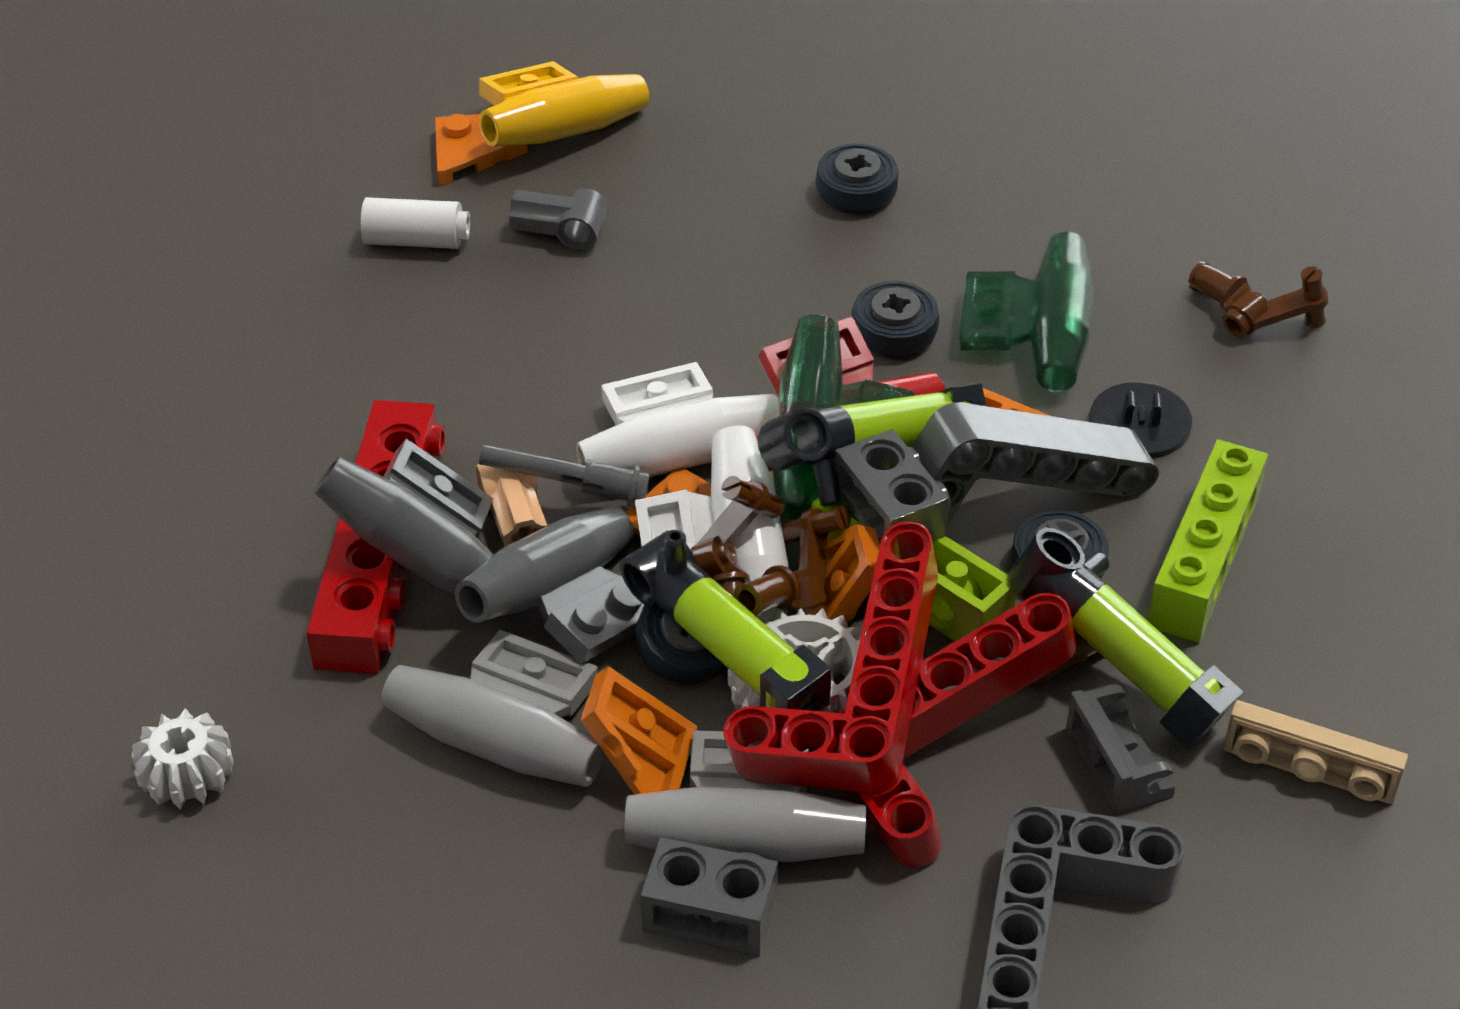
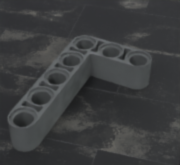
[912,403,1159,525]
[978,804,1185,1009]

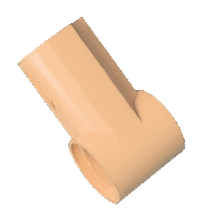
[475,464,547,547]

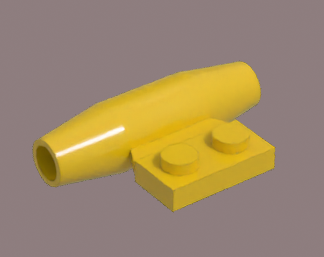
[479,61,649,146]

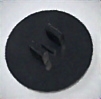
[1090,382,1192,458]

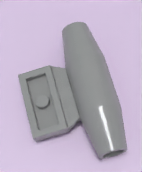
[382,630,605,787]
[624,730,866,863]

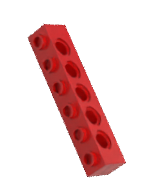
[306,400,446,674]

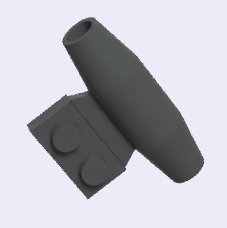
[314,439,494,597]
[455,507,644,664]

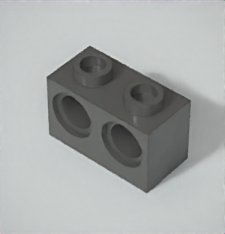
[835,429,951,542]
[640,837,778,956]

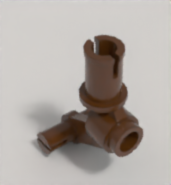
[1188,261,1329,337]
[691,476,784,596]
[733,507,851,617]

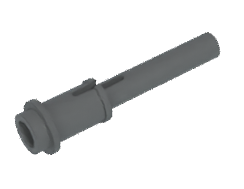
[479,444,650,507]

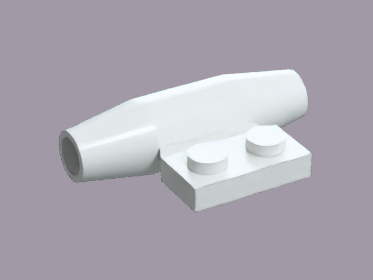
[576,362,784,478]
[635,425,788,622]

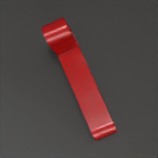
[723,521,938,793]
[835,593,1076,867]

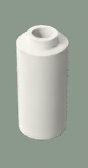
[361,197,470,249]

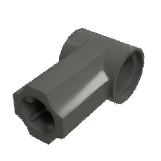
[509,188,609,251]

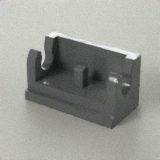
[1066,684,1176,815]

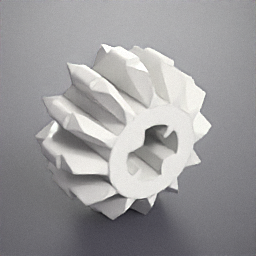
[132,708,234,810]

